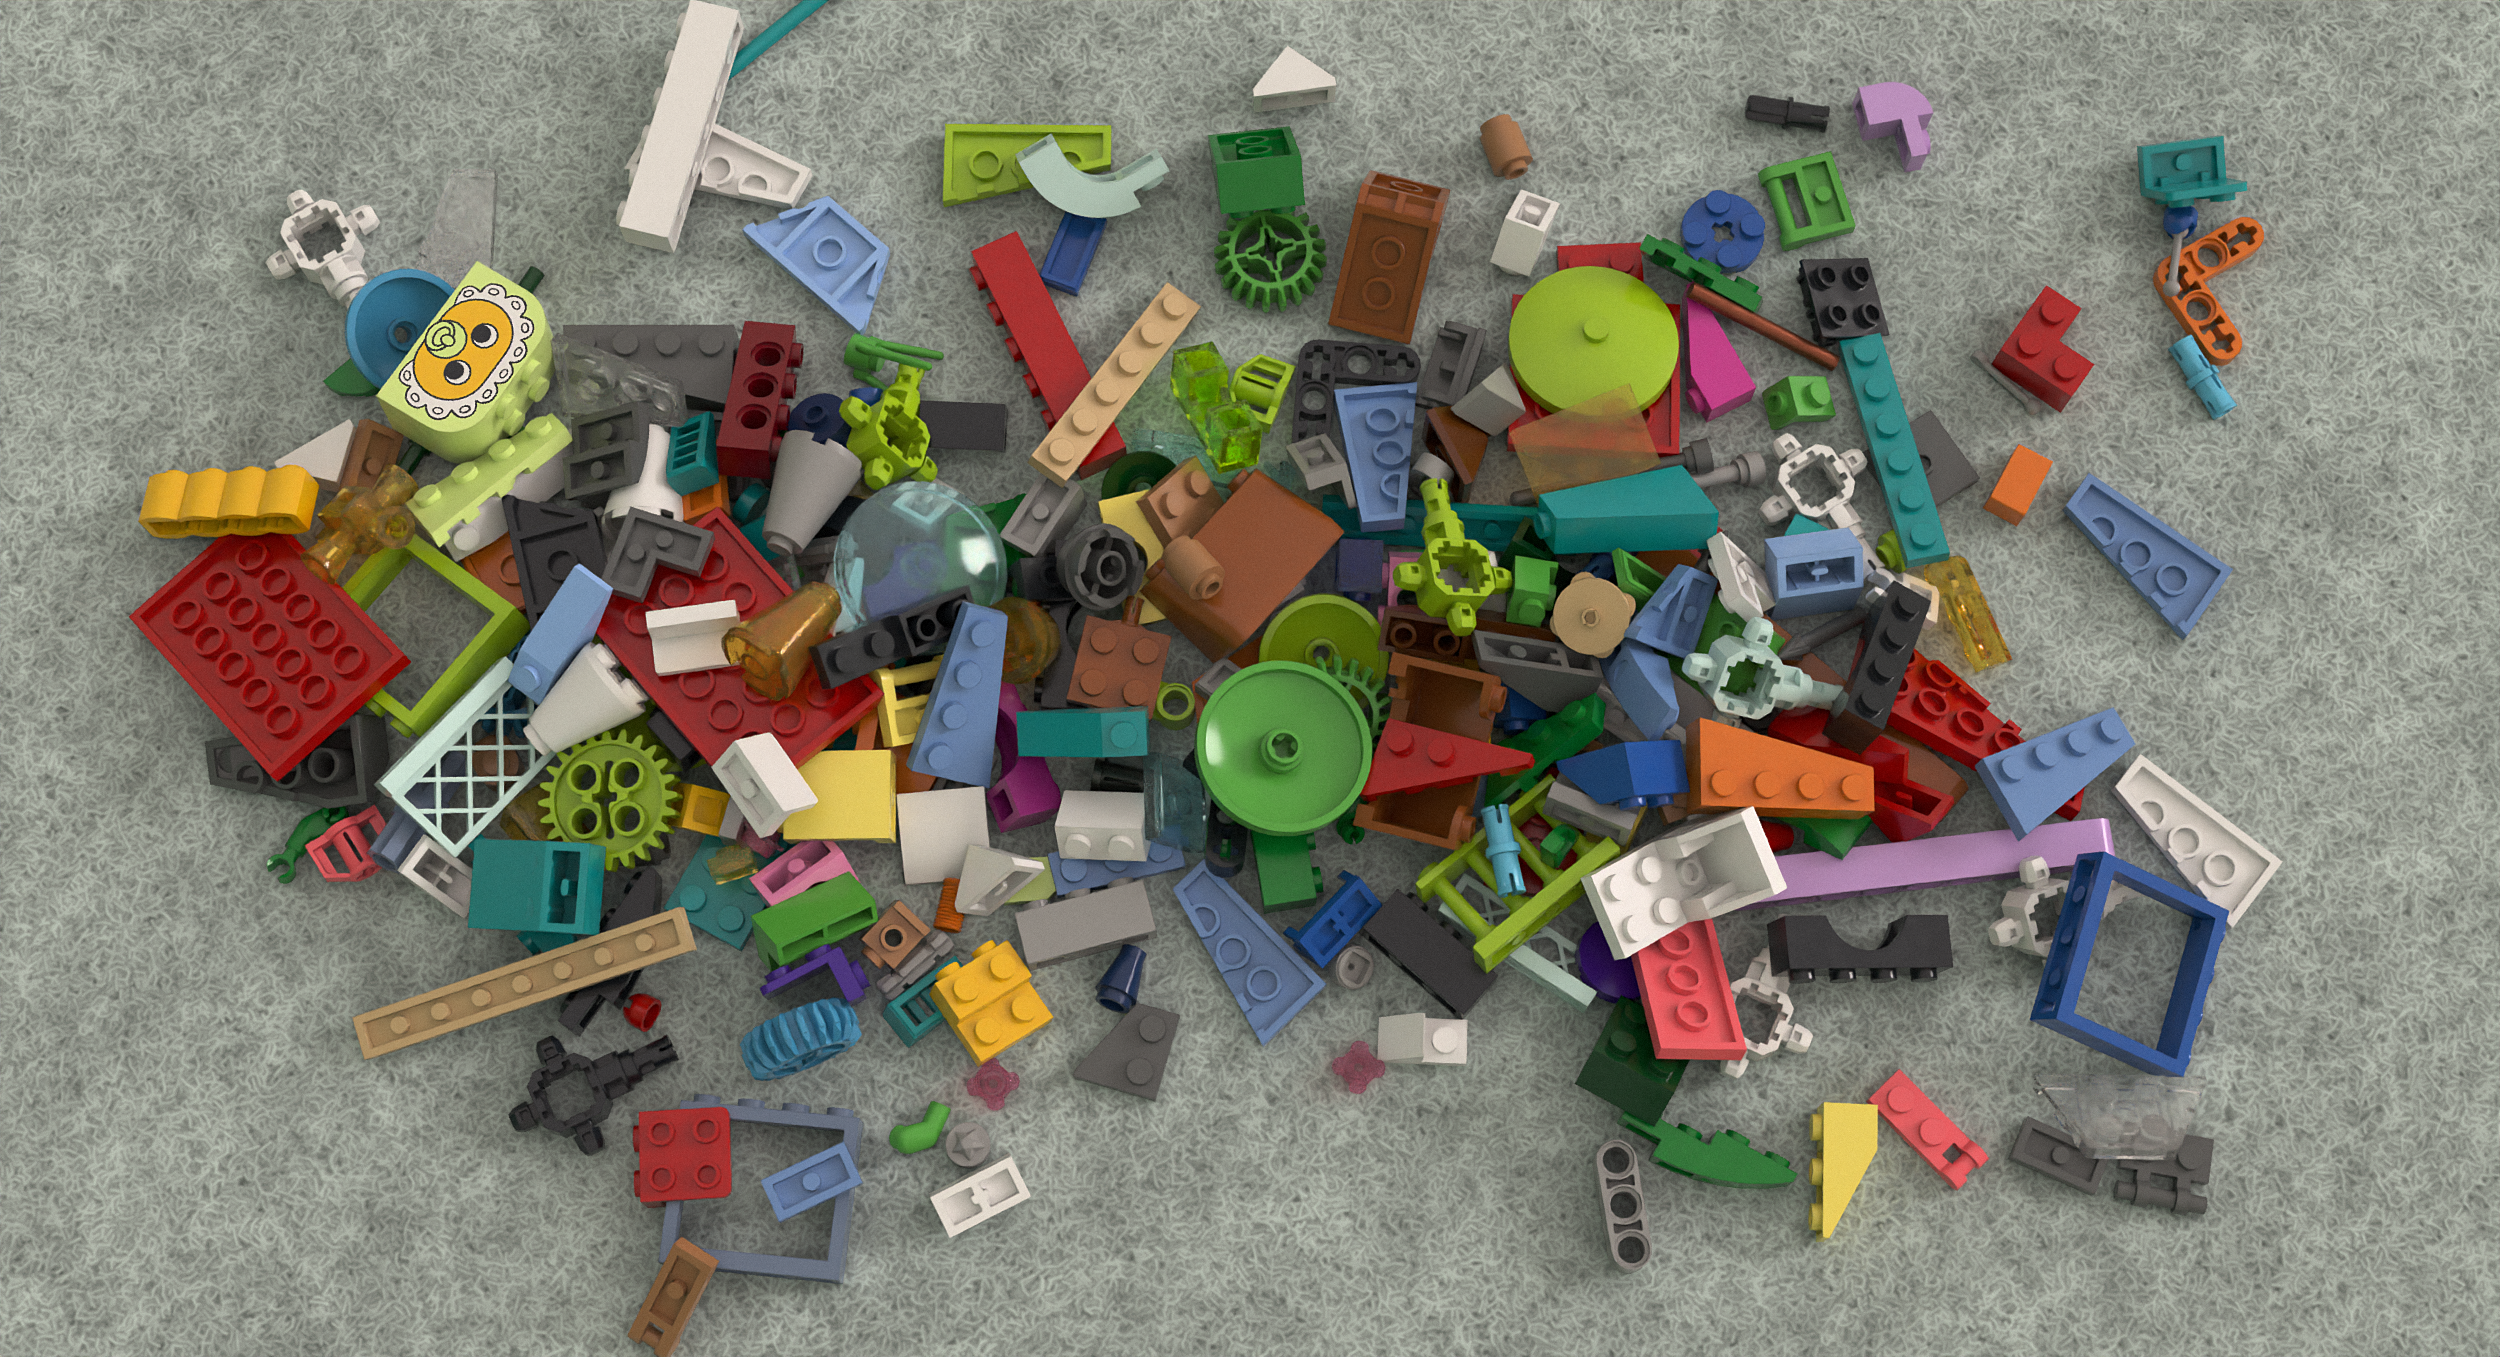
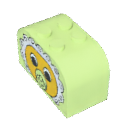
[376,261,558,464]

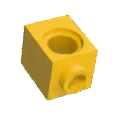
[667,783,730,837]

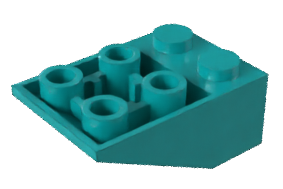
[468,839,606,936]

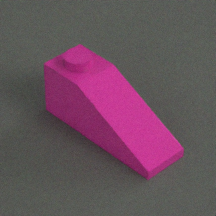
[1682,281,1756,423]

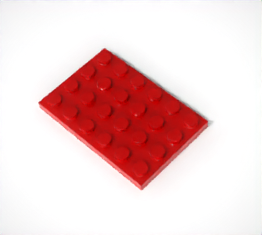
[595,506,884,770]
[128,532,411,782]

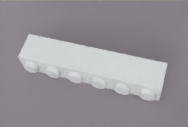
[616,0,744,253]

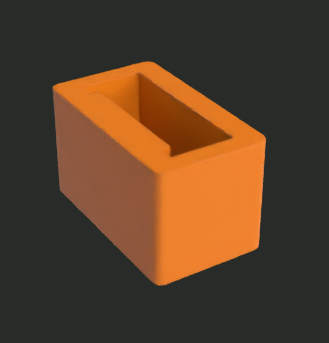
[1983,444,2053,526]

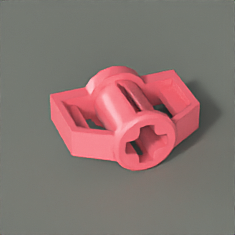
[305,804,387,882]

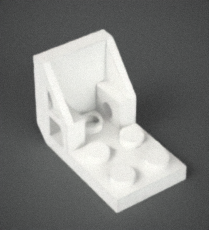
[1580,806,1787,960]

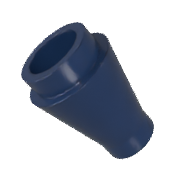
[1095,944,1147,1013]

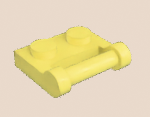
[868,654,944,747]

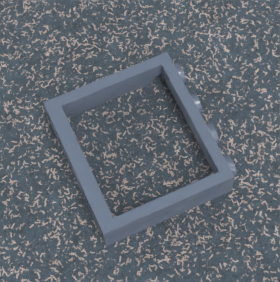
[658,1094,864,1284]

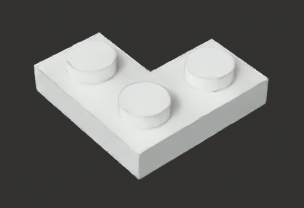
[1706,532,1776,623]

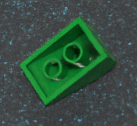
[1208,126,1305,218]

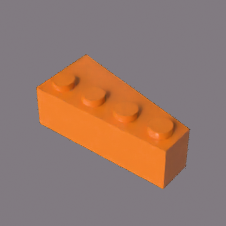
[1686,717,1875,820]

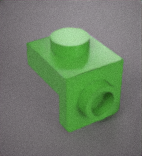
[1762,376,1836,430]

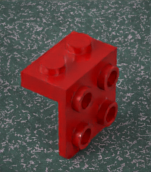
[633,1107,732,1208]

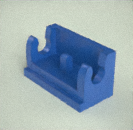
[1283,870,1383,969]

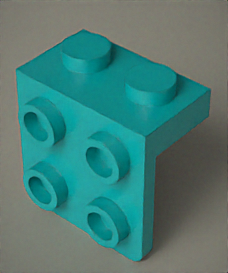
[2137,135,2247,208]

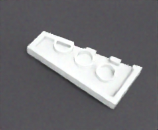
[624,122,813,209]

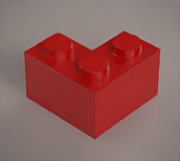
[1992,285,2095,413]

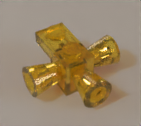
[301,463,419,584]

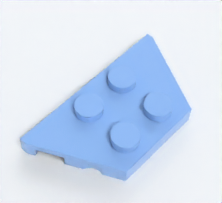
[742,196,890,335]

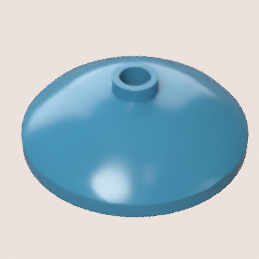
[344,269,455,389]

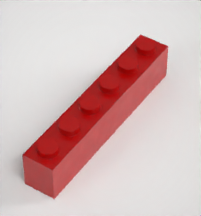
[968,231,1127,480]

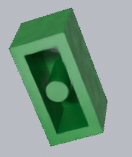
[1250,829,1323,914]

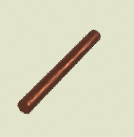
[1686,282,1840,371]

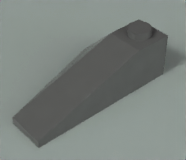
[205,715,390,808]

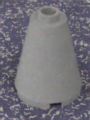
[762,430,863,557]

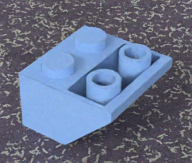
[1764,527,1864,620]

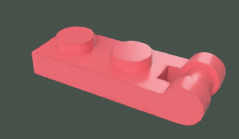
[1866,1069,1989,1191]

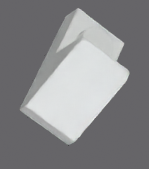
[1377,1013,1468,1066]

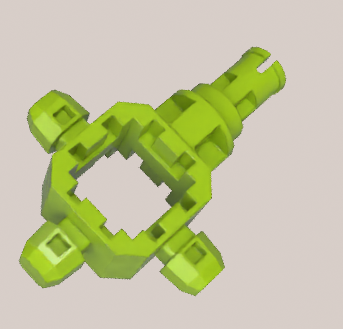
[839,363,938,490]
[1393,478,1513,636]

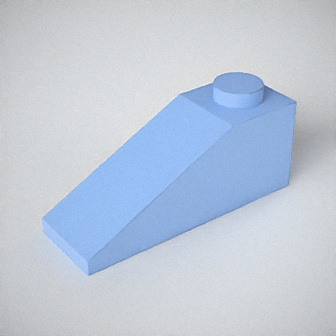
[508,564,613,705]

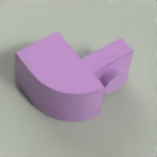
[1852,82,1934,172]

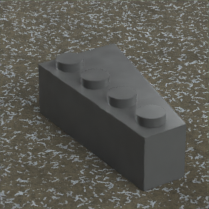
[562,325,740,413]

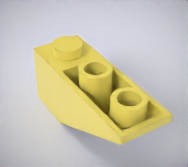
[1808,1102,1878,1242]

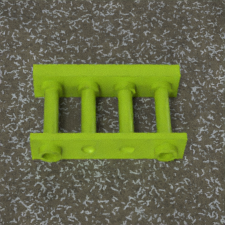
[1415,774,1621,974]

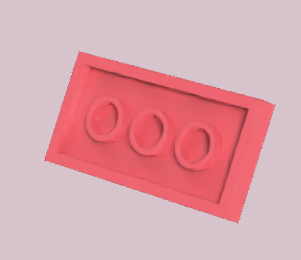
[1631,918,1747,1060]

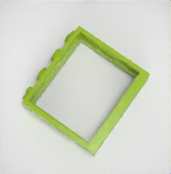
[342,523,530,739]

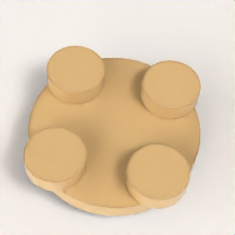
[1550,572,1636,658]

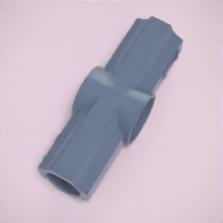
[367,751,473,874]

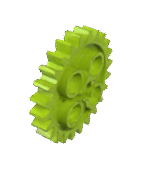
[538,729,683,872]

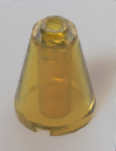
[721,581,842,701]

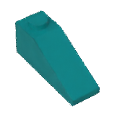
[1016,706,1151,757]

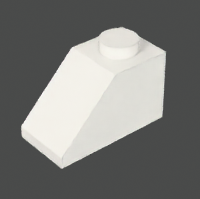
[1490,189,1560,276]

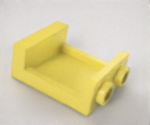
[777,750,896,844]

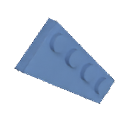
[1333,382,1417,533]
[2062,473,2233,640]
[906,601,1008,789]
[1975,707,2135,842]
[1173,859,1327,1047]

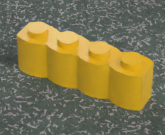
[138,465,320,539]

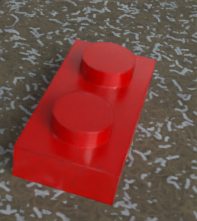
[1556,242,1644,283]

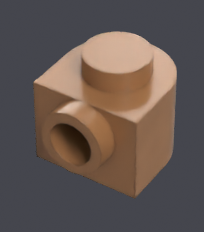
[472,734,525,793]

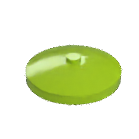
[1508,266,1679,423]

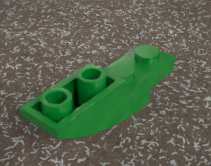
[1617,1111,1798,1189]

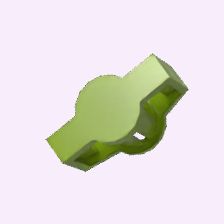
[1227,354,1296,434]

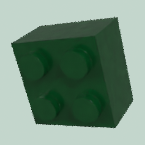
[1575,995,1690,1127]

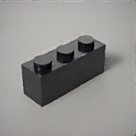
[1362,889,1498,1020]

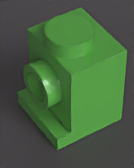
[1506,555,1558,627]

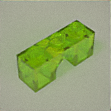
[1170,341,1263,474]

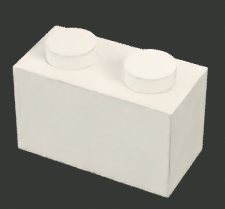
[1054,790,1155,861]

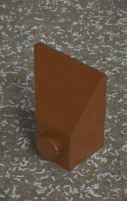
[1421,406,1491,503]

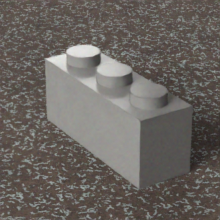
[1015,877,1157,971]

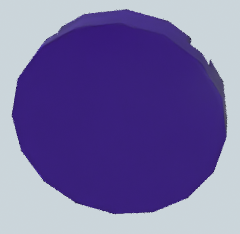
[1574,921,1641,1004]

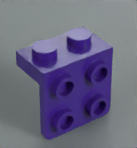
[759,944,871,1006]

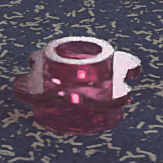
[740,820,784,859]
[1332,1041,1385,1094]
[967,1058,1020,1111]

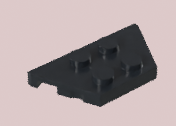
[501,495,608,631]

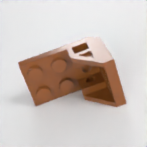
[1328,170,1451,344]

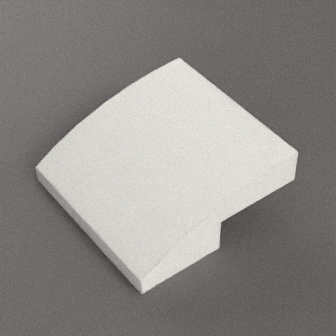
[896,786,991,885]

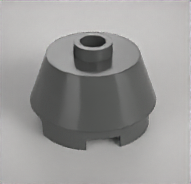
[1056,523,1144,611]

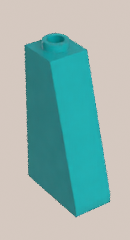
[1533,465,1719,554]

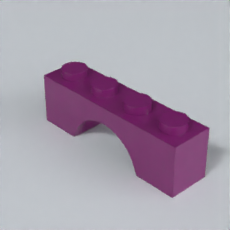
[986,659,1062,833]

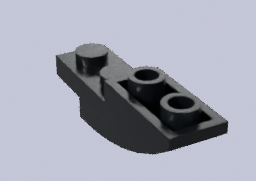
[808,585,975,689]
[558,865,662,1037]

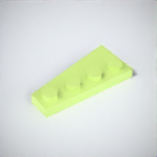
[405,413,573,547]

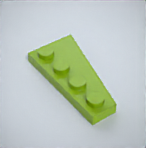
[943,124,1112,207]

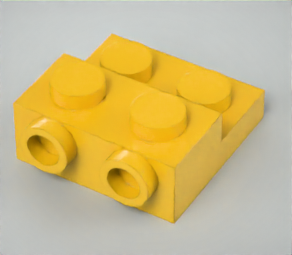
[929,940,1054,1067]

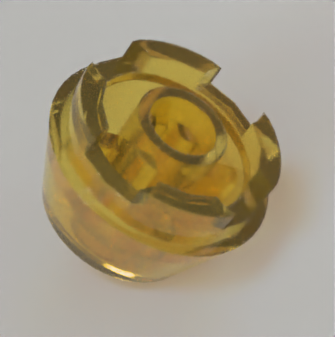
[988,597,1060,684]

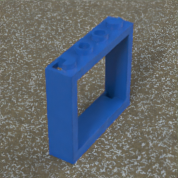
[2030,851,2229,1077]

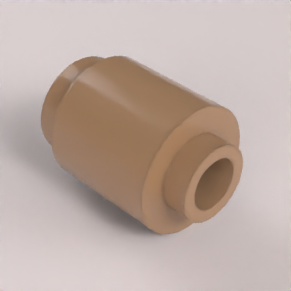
[1480,114,1533,180]
[1162,535,1225,600]

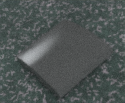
[562,401,649,501]

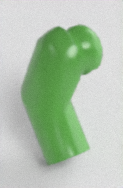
[889,1101,951,1154]

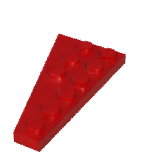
[1848,613,2085,821]

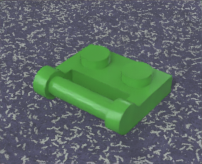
[1758,151,1856,251]

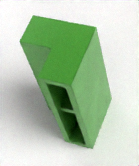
[751,871,879,972]

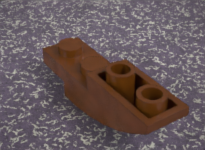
[1377,605,1556,664]

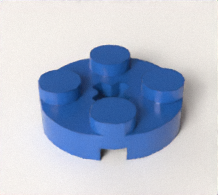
[1680,190,1765,274]

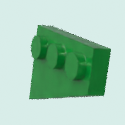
[1639,234,1763,314]
[1484,693,1606,809]

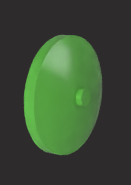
[1194,661,1372,836]

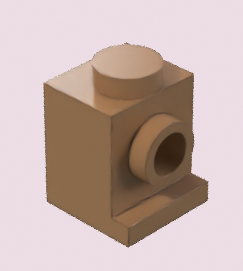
[858,900,931,969]

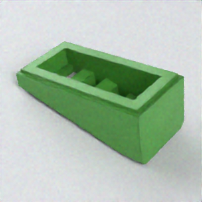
[1612,547,1666,613]

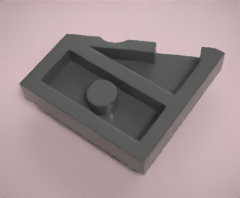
[1073,1003,1180,1102]

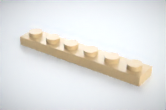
[1027,282,1201,488]

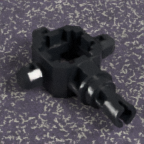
[508,1034,679,1156]

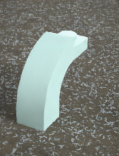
[1015,134,1169,218]

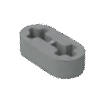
[1408,452,1454,500]

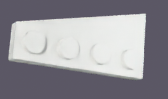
[2111,754,2283,932]

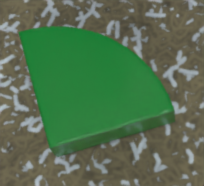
[323,358,381,397]
[1540,823,1580,869]

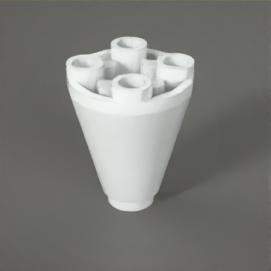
[523,642,650,756]

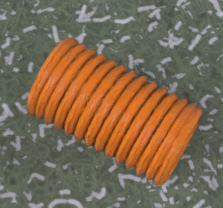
[933,878,966,933]

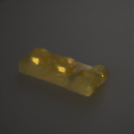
[1924,555,2013,673]

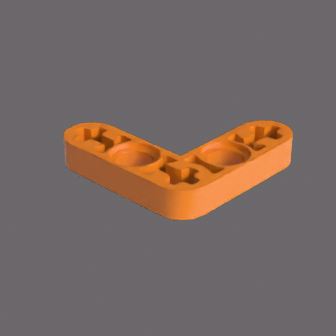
[2153,217,2264,366]

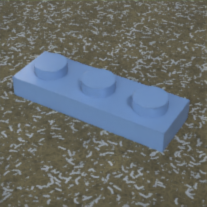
[1047,824,1186,899]

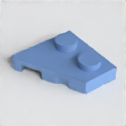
[1624,564,1718,660]

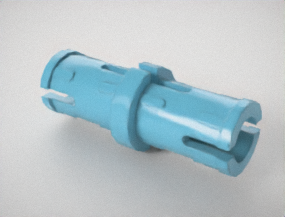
[2168,335,2237,420]
[1480,804,1526,898]

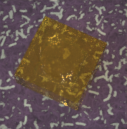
[706,845,759,885]

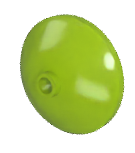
[1258,593,1389,709]

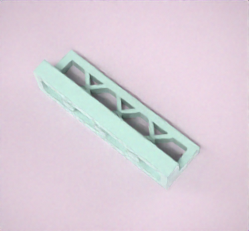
[1436,873,1597,1013]

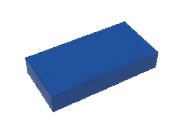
[1039,211,1107,297]

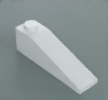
[444,428,573,562]

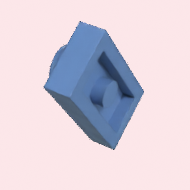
[760,1141,864,1223]

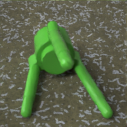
[844,333,944,392]

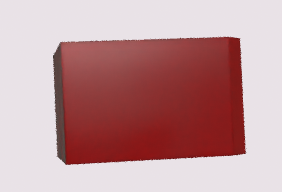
[1868,779,1954,843]

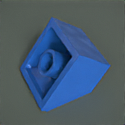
[1556,740,1690,811]

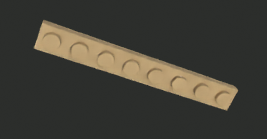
[352,907,697,1060]

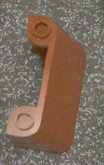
[1139,468,1344,664]
[1353,652,1507,850]

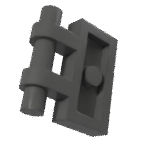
[2114,1123,2214,1216]

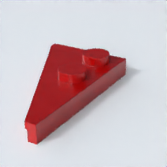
[1360,718,1535,802]

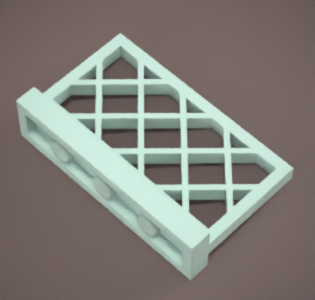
[374,656,556,858]

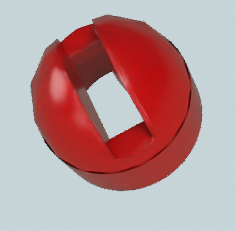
[623,993,662,1032]

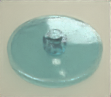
[834,481,1007,656]

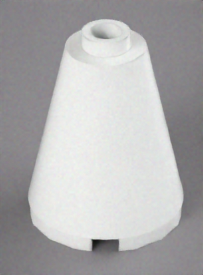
[601,424,685,542]

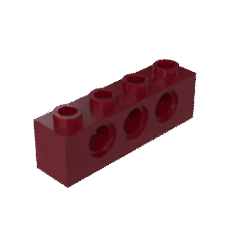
[716,321,804,479]

